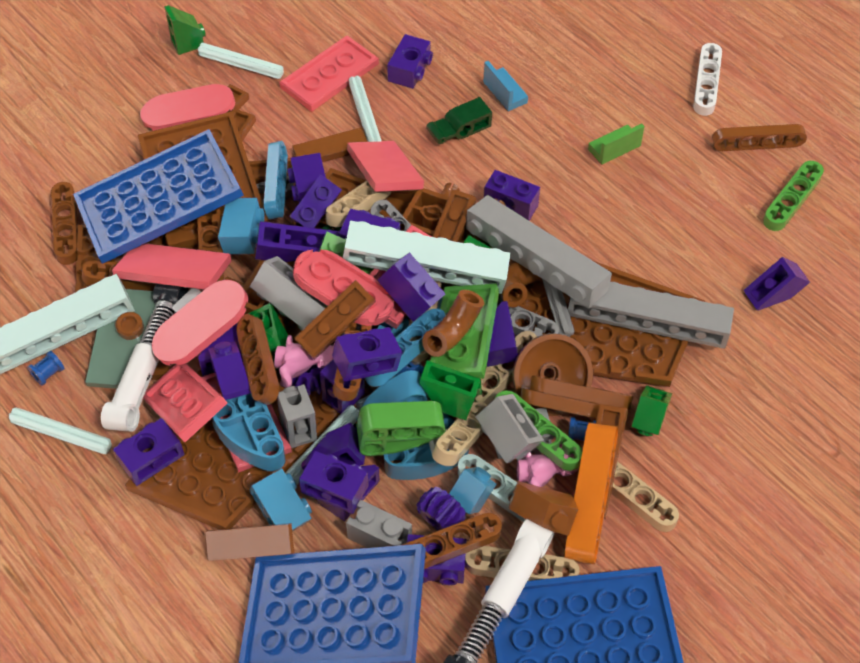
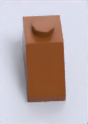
[509,481,578,536]

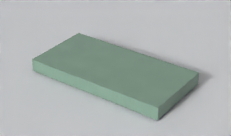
[85,289,155,389]

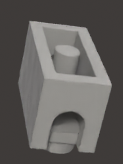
[277,385,317,448]
[475,394,544,463]
[346,500,412,548]

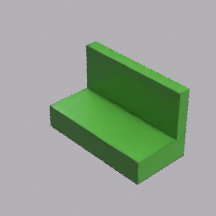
[588,124,645,165]

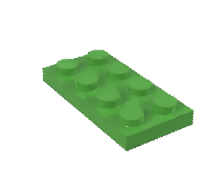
[430,283,499,379]

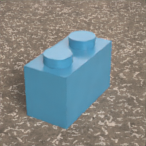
[218,198,265,254]
[249,469,312,532]

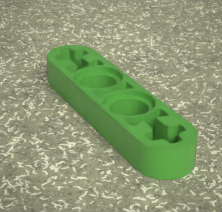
[763,161,824,231]
[495,390,582,471]

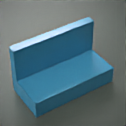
[483,61,528,111]

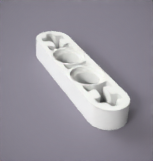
[693,43,722,116]

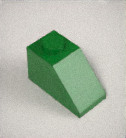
[164,5,206,55]
[419,360,481,421]
[631,385,673,436]

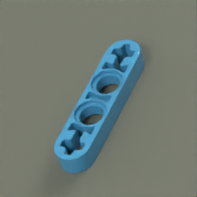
[264,141,288,220]
[365,309,445,386]

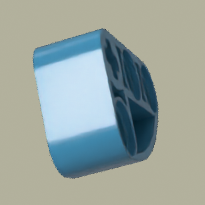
[362,370,427,407]
[212,393,286,471]
[384,413,469,480]

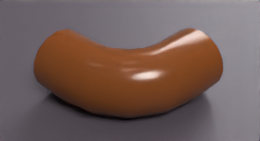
[499,262,542,308]
[422,290,484,357]

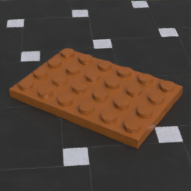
[138,112,268,248]

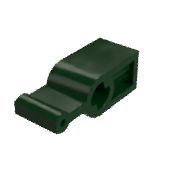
[426,97,492,144]

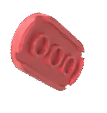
[140,84,235,131]
[293,249,394,326]
[152,280,248,366]

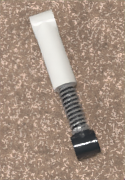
[101,284,189,432]
[443,519,554,663]

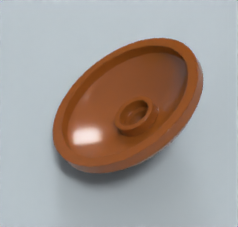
[513,334,593,416]

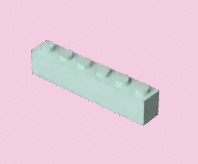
[343,221,510,294]
[0,274,135,374]

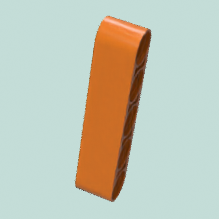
[565,423,618,564]

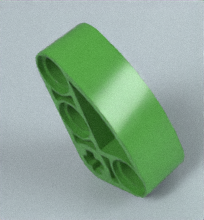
[356,401,445,456]

